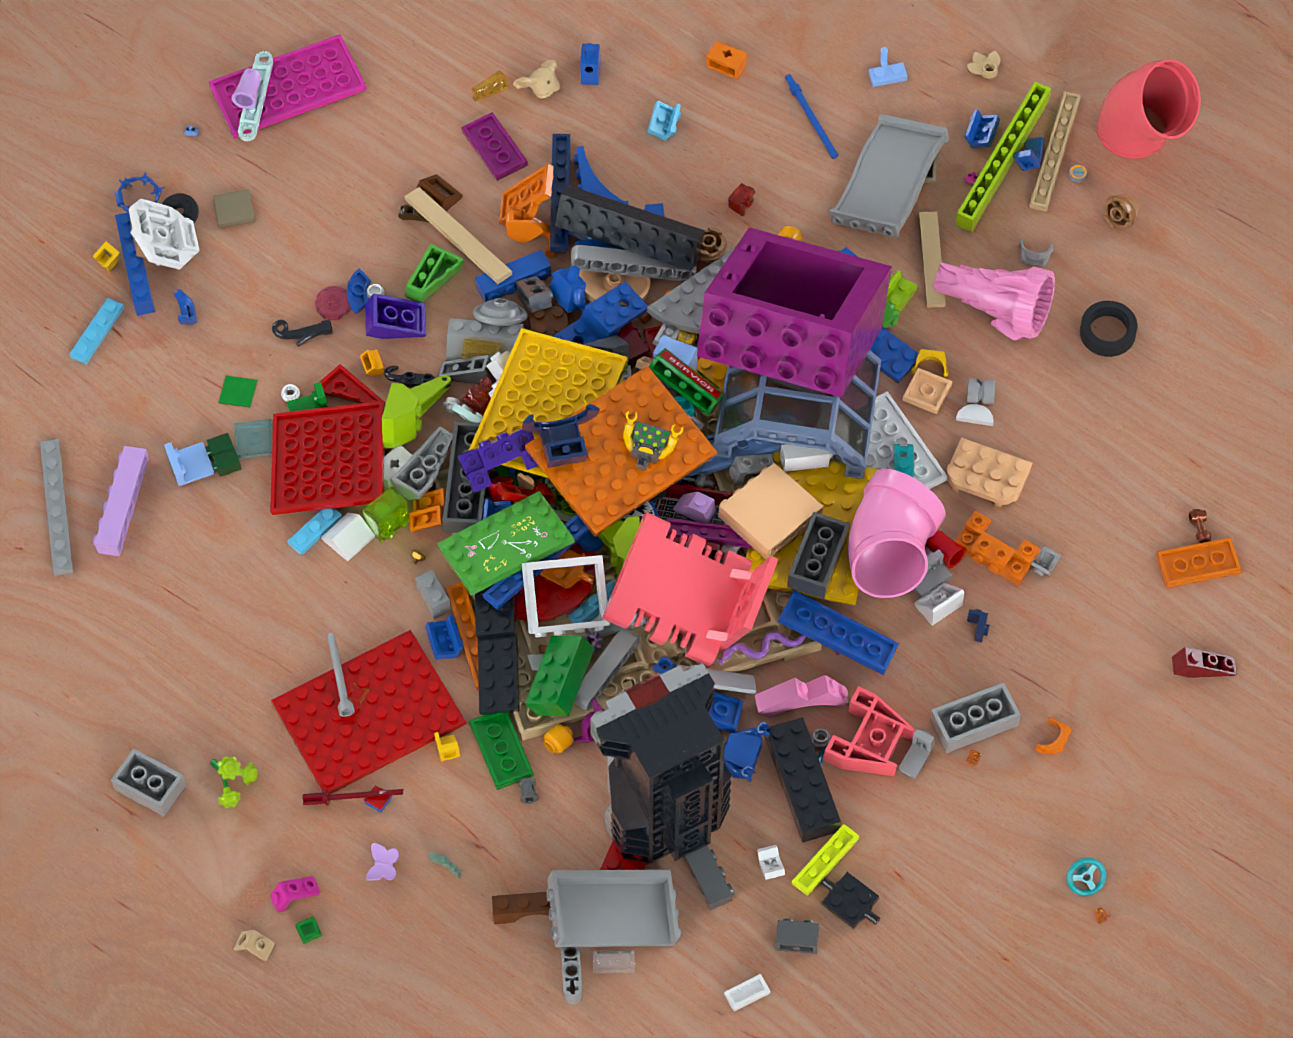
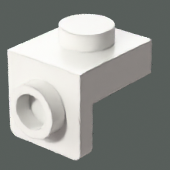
[757,845,785,880]

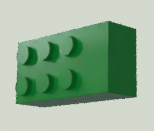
[525,636,595,716]

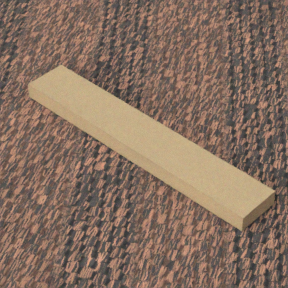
[919,211,946,308]

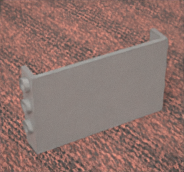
[547,870,681,947]

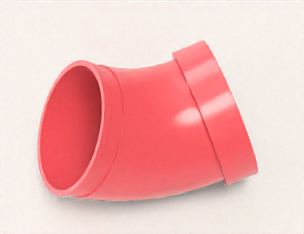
[1097,59,1201,159]

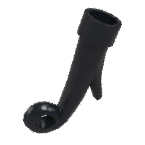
[272,319,333,346]

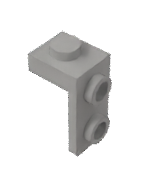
[729,454,774,485]
[898,729,935,779]

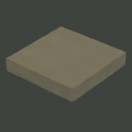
[213,189,255,228]

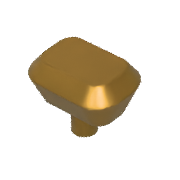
[412,549,426,564]

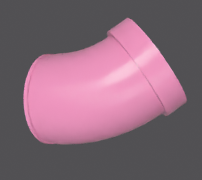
[848,469,946,598]

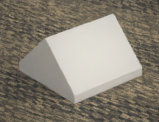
[321,513,375,561]
[914,583,964,626]

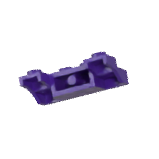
[457,428,538,492]

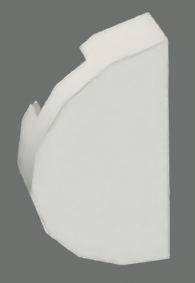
[956,404,993,426]

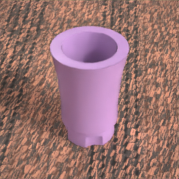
[232,68,261,109]

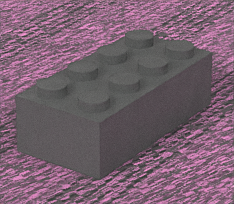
[787,512,850,599]

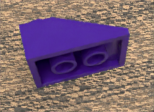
[365,293,426,339]

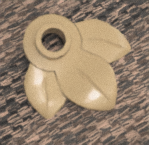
[967,51,1001,79]

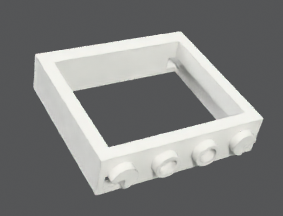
[522,555,610,637]

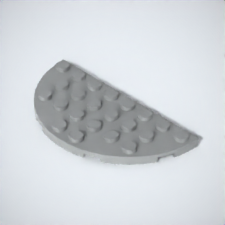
[647,248,735,334]

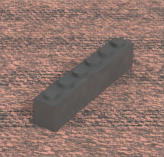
[684,845,734,910]

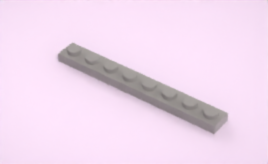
[40,439,74,576]

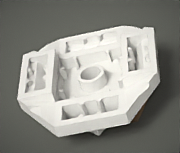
[129,199,200,270]

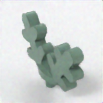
[428,852,461,878]

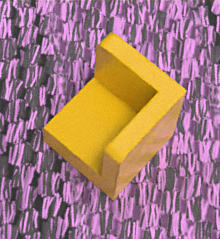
[434,732,460,761]

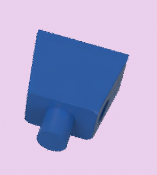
[580,43,601,85]

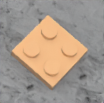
[903,368,953,414]

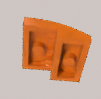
[409,488,446,532]

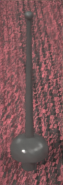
[682,473,714,489]

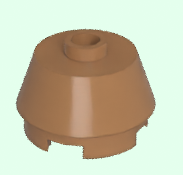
[1103,194,1140,230]
[699,227,727,264]

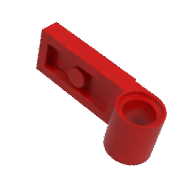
[496,481,555,506]

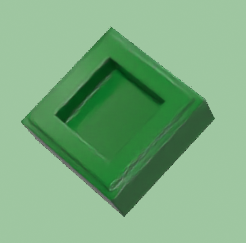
[295,916,322,944]

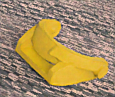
[912,349,949,379]

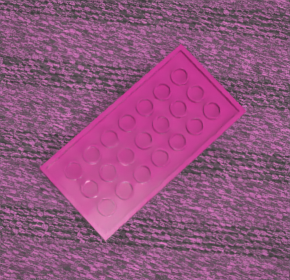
[208,34,367,138]

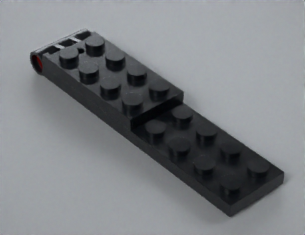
[475,583,520,715]

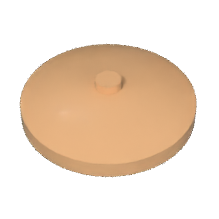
[579,270,650,307]

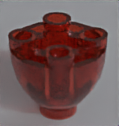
[461,375,494,414]

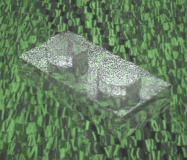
[593,950,635,973]

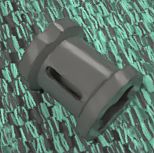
[518,778,539,804]

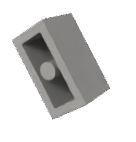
[415,570,451,619]

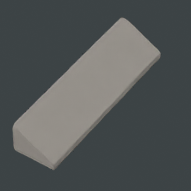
[678,665,756,694]

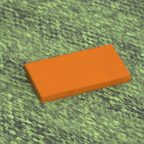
[1156,537,1242,588]

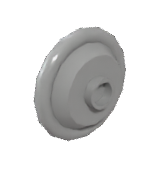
[473,298,528,326]

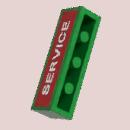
[649,348,725,415]

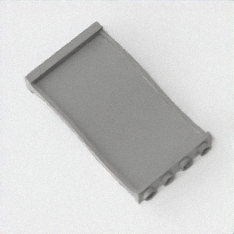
[829,114,949,238]

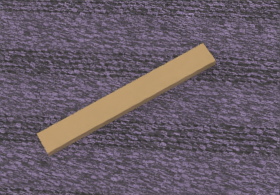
[1029,91,1081,212]
[405,187,512,284]

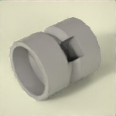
[967,378,995,404]

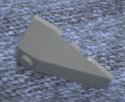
[391,427,453,500]

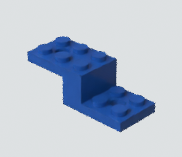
[553,281,648,345]

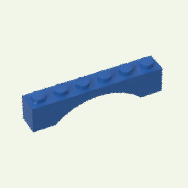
[115,212,155,316]

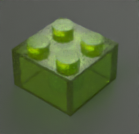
[363,487,409,543]

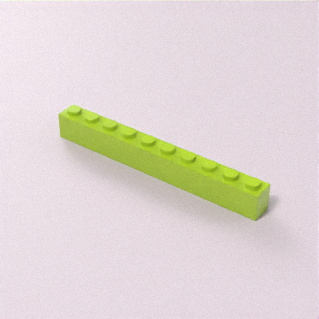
[955,82,1051,232]

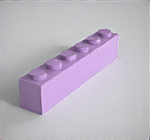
[93,446,149,557]

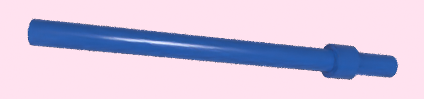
[785,74,838,159]

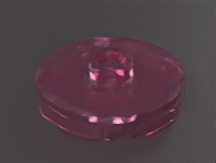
[315,286,351,320]

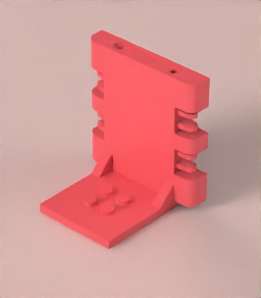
[602,512,778,667]

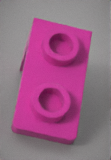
[270,876,321,912]

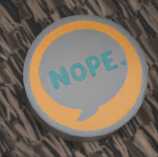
[1069,164,1088,183]

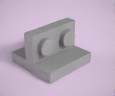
[913,548,952,598]

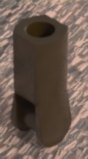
[398,205,430,223]

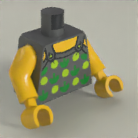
[623,410,684,470]

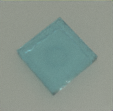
[234,419,273,459]

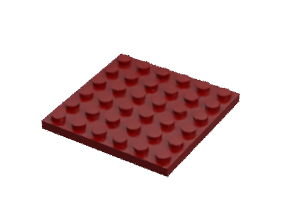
[270,401,385,515]

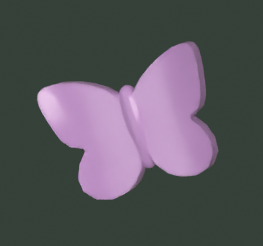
[366,843,399,881]

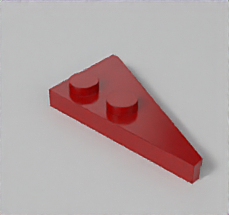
[314,364,386,405]

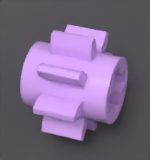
[583,631,604,656]

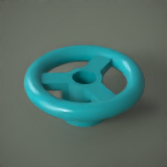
[1066,857,1107,896]

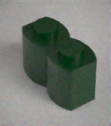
[205,433,241,477]

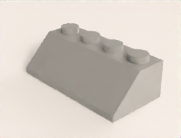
[446,318,524,361]

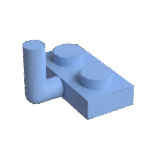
[868,47,908,87]

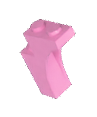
[755,675,848,718]

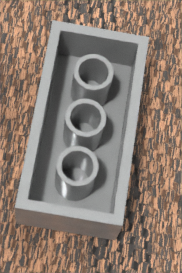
[930,682,1021,753]

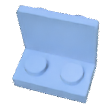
[164,442,214,486]

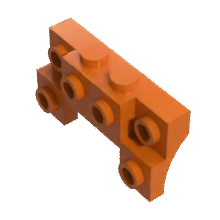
[955,511,1041,586]

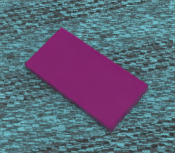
[461,112,528,181]

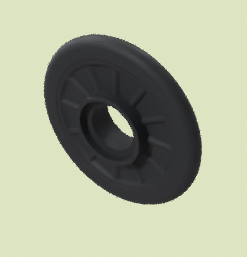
[162,193,199,223]

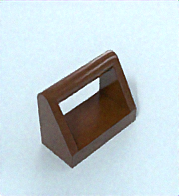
[416,174,463,211]

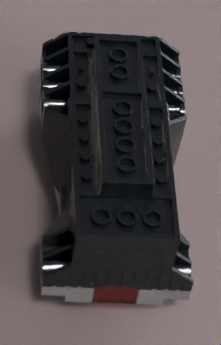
[590,663,732,864]

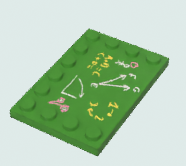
[437,491,575,596]

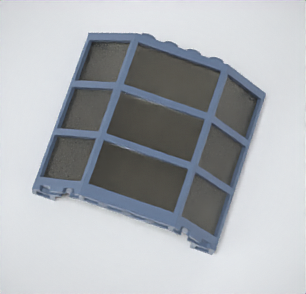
[713,350,881,479]

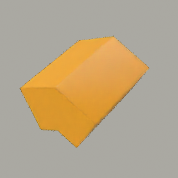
[360,349,384,377]

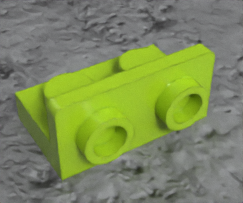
[886,270,917,314]

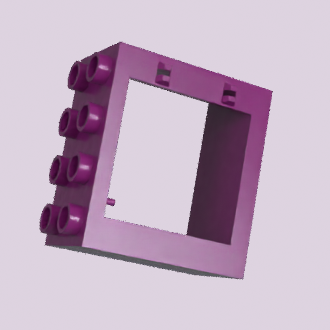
[697,227,892,397]

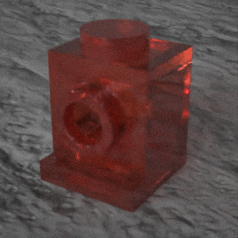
[728,183,755,216]

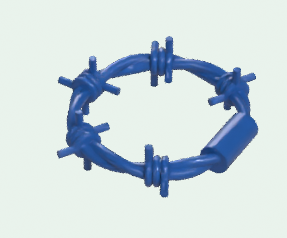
[115,172,165,212]

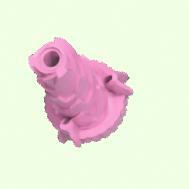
[933,262,1055,341]

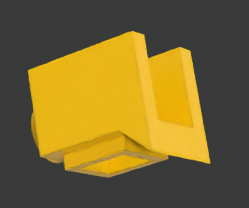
[93,241,120,272]

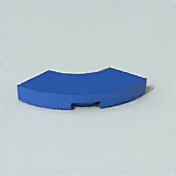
[346,268,371,314]

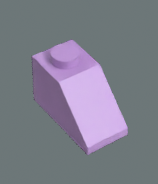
[673,492,716,523]

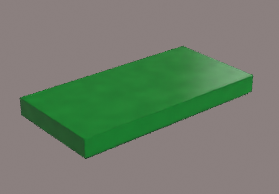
[469,712,534,790]

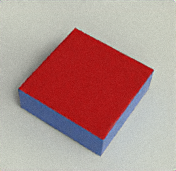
[364,785,392,812]

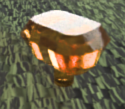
[967,750,981,766]
[1095,907,1110,924]

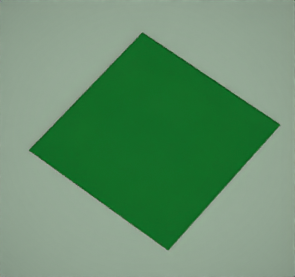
[218,375,257,408]

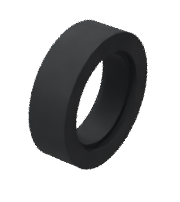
[1080,301,1138,357]

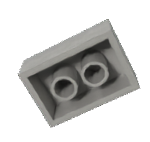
[111,748,186,817]

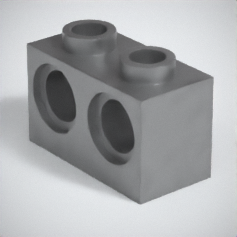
[516,276,553,313]

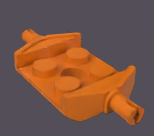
[539,549,596,589]

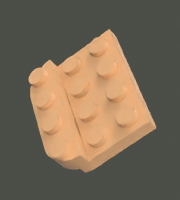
[946,437,1033,507]

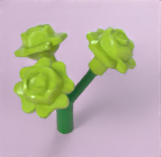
[210,756,258,808]

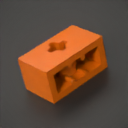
[706,41,747,79]

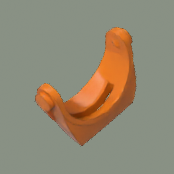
[1035,717,1072,754]

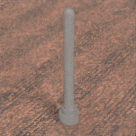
[327,633,355,717]

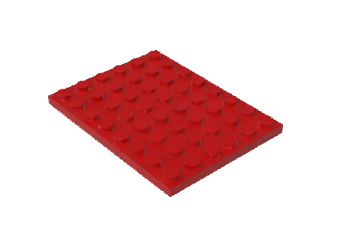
[271,630,466,795]

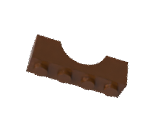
[492,892,551,924]

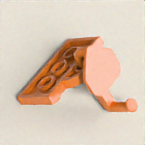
[499,164,555,258]

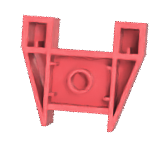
[823,686,915,777]

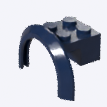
[522,404,600,468]

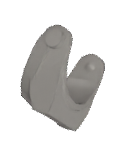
[1019,239,1055,267]

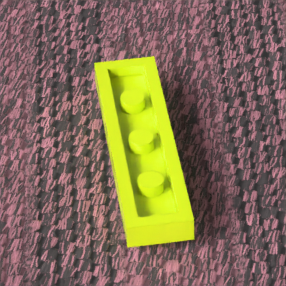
[792,824,859,896]

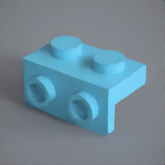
[647,101,681,141]

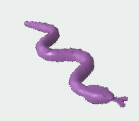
[717,632,806,665]

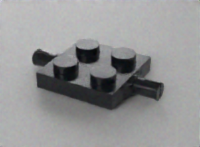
[821,872,880,929]

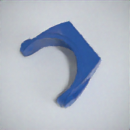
[174,289,197,325]

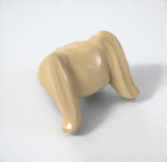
[513,60,560,98]

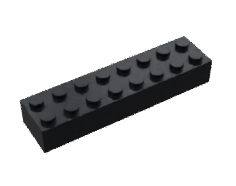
[555,185,705,271]

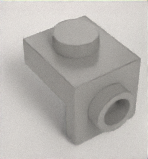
[1030,546,1061,576]

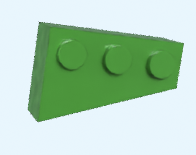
[405,244,464,303]

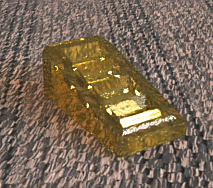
[472,70,509,102]

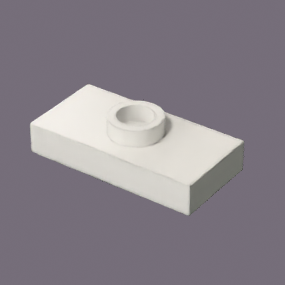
[724,974,770,1012]

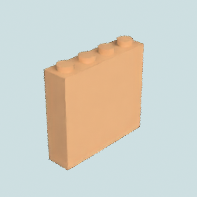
[718,463,823,560]

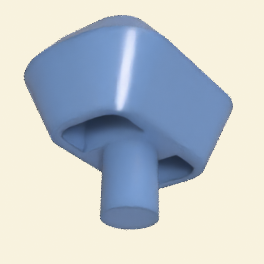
[184,125,199,136]

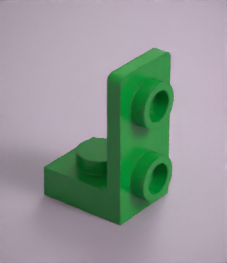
[287,382,328,412]

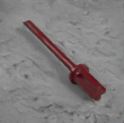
[302,789,404,806]

